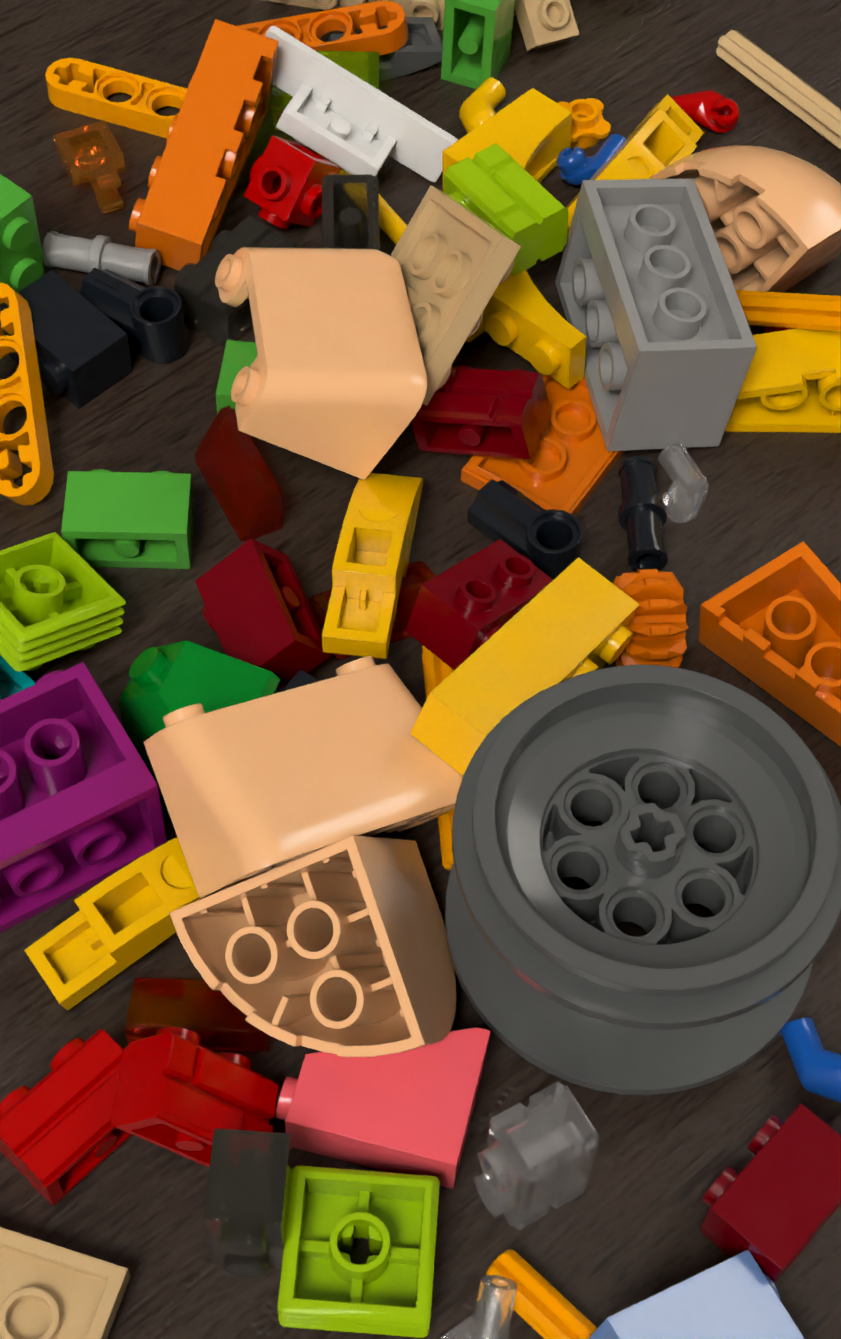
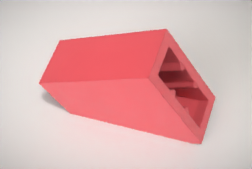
[276,1027,491,1189]

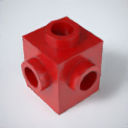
[244,135,341,230]

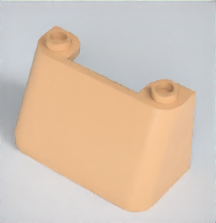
[215,247,427,480]
[143,656,463,899]

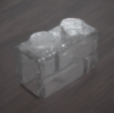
[474,1082,599,1230]

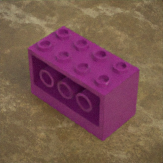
[0,662,167,933]

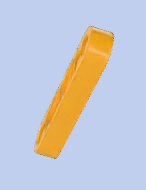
[45,58,187,138]
[0,282,54,506]

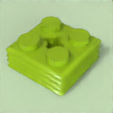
[0,532,126,672]
[277,1165,440,1338]

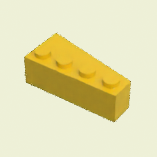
[725,329,841,433]
[410,557,640,776]

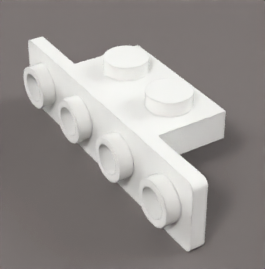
[264,26,458,185]

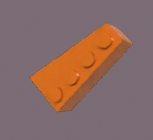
[129,19,279,277]
[698,541,841,746]

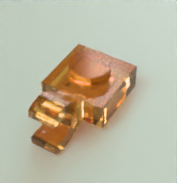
[53,120,125,214]

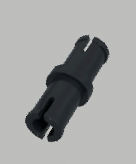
[618,456,668,572]

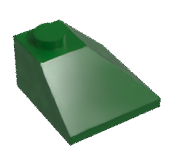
[119,640,280,797]

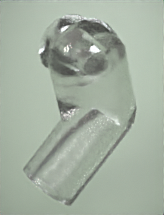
[658,443,709,523]
[440,1275,517,1339]

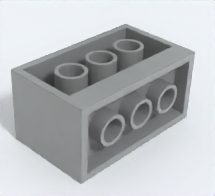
[555,178,757,451]

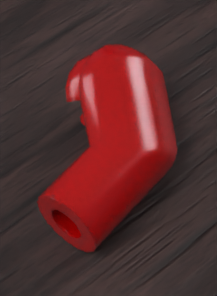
[661,90,740,133]

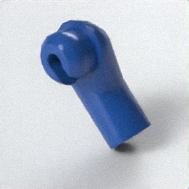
[557,134,626,186]
[781,1018,841,1103]

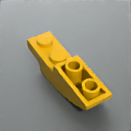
[566,94,704,237]
[322,473,423,659]
[24,837,253,1011]

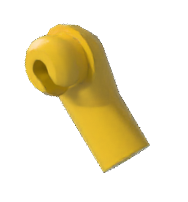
[459,77,506,133]

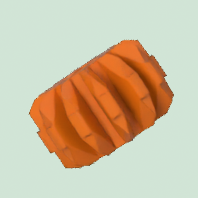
[613,569,689,668]

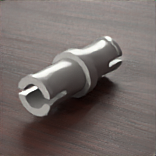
[42,231,161,286]

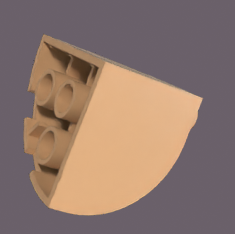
[648,145,841,293]
[169,835,456,1057]

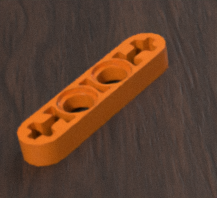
[205,1,409,63]

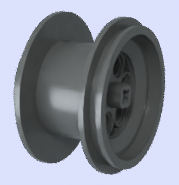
[445,665,841,1095]

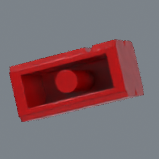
[111,1027,279,1173]
[0,1029,132,1206]

